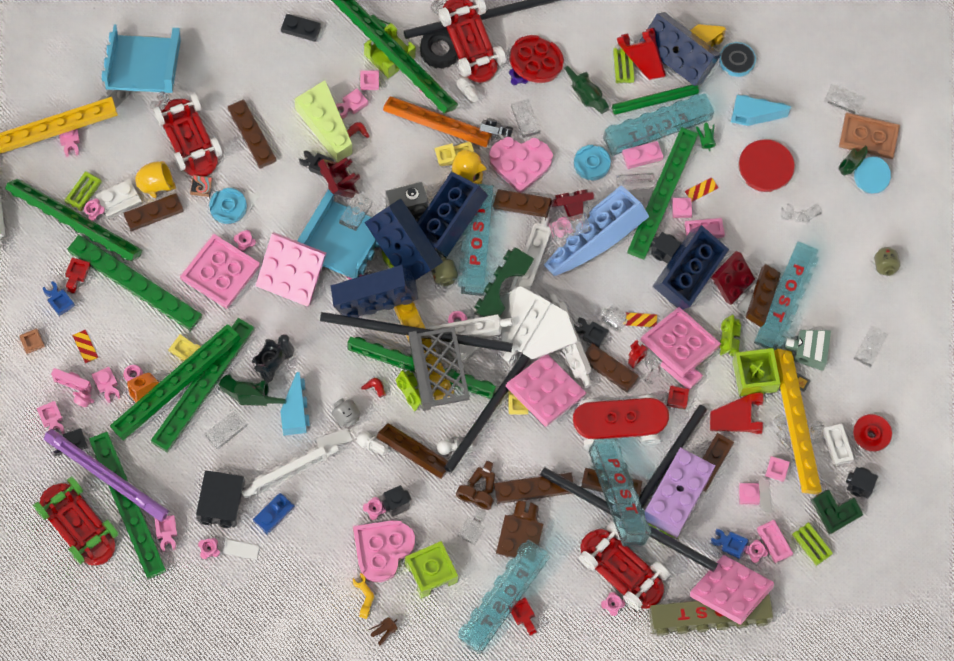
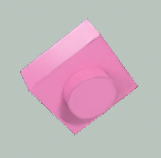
[360,71,379,90]
[672,198,692,218]
[765,456,790,482]
[739,483,760,505]

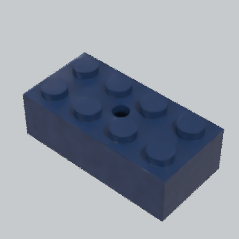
[639,12,722,86]
[417,171,488,258]
[364,198,443,280]
[652,225,729,310]
[330,265,418,318]

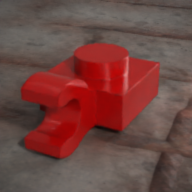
[65,257,91,294]
[628,340,648,368]
[508,597,537,636]

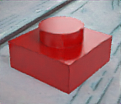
[667,386,689,410]

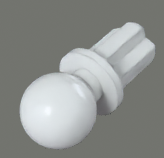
[457,76,479,102]
[357,432,389,455]
[437,439,473,455]

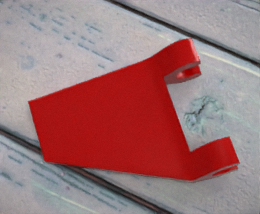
[617,28,666,80]
[710,393,763,434]

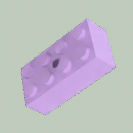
[642,447,715,538]

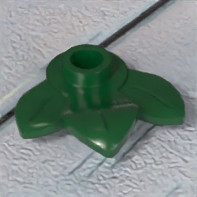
[838,145,868,176]

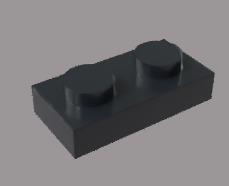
[281,14,321,42]

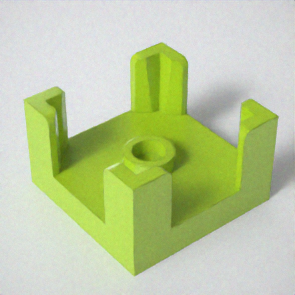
[364,23,416,79]
[405,541,458,599]

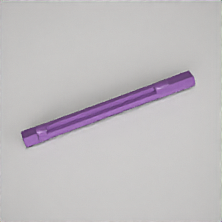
[43,429,169,522]

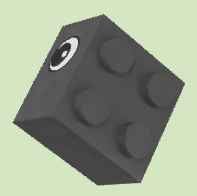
[386,182,428,222]

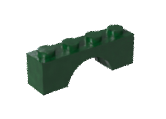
[474,247,534,318]

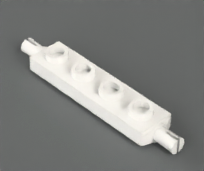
[510,215,552,291]
[548,293,593,388]
[425,315,513,346]
[242,444,339,499]

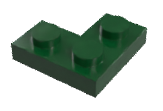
[810,490,863,534]

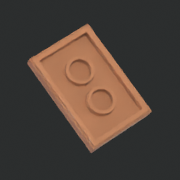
[839,113,900,160]

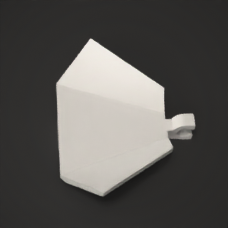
[500,286,579,365]

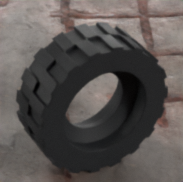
[420,29,458,69]

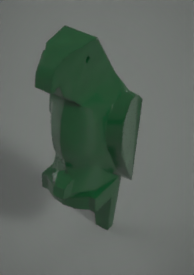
[564,66,609,114]
[219,375,286,406]

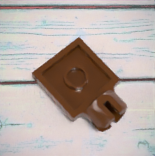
[496,501,544,563]

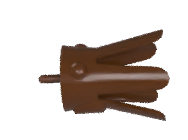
[368,617,398,646]

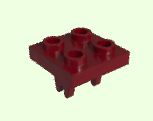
[318,157,361,199]
[551,189,594,221]
[711,251,755,305]

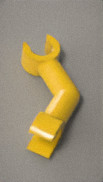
[353,573,374,619]

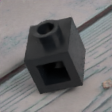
[651,232,681,264]
[846,467,878,499]
[381,485,411,517]

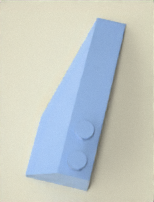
[544,185,649,276]

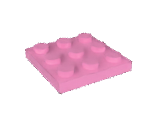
[256,233,327,306]
[180,234,260,309]
[640,307,721,378]
[506,354,586,427]
[690,555,774,625]

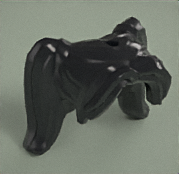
[252,334,294,383]

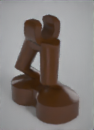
[456,461,495,510]

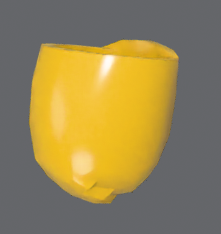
[452,150,487,186]
[135,161,176,199]

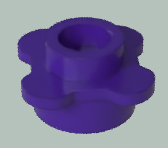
[509,69,528,85]

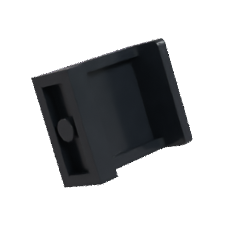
[196,470,245,528]

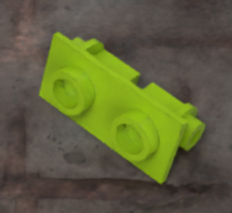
[720,315,741,356]
[395,370,422,412]

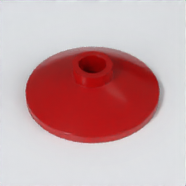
[853,414,892,452]

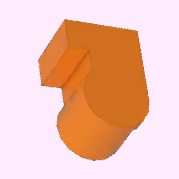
[127,373,159,402]

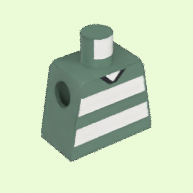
[785,330,831,371]

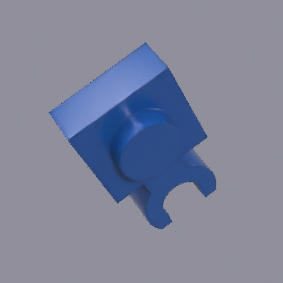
[43,281,75,316]
[711,529,749,559]

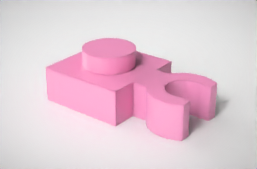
[336,88,368,119]
[59,129,80,157]
[91,367,120,403]
[36,401,65,434]
[154,515,177,552]

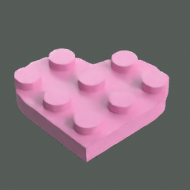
[489,137,553,193]
[353,520,415,583]

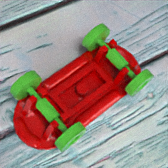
[33,476,119,566]

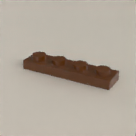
[227,99,276,169]
[745,264,781,327]
[376,423,448,479]
[494,472,573,504]

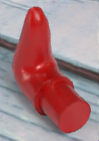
[347,122,370,138]
[361,378,386,398]

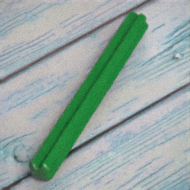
[611,84,699,115]

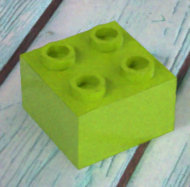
[732,348,781,397]

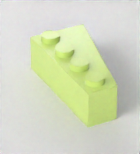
[294,80,352,162]

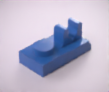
[253,493,295,535]

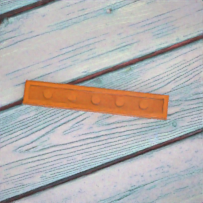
[383,96,493,148]

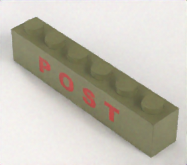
[649,594,773,636]

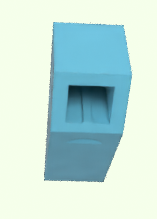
[731,95,791,126]
[280,372,310,436]

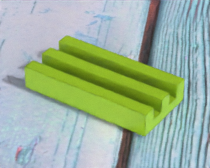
[613,48,634,83]
[65,171,102,211]
[792,522,833,566]

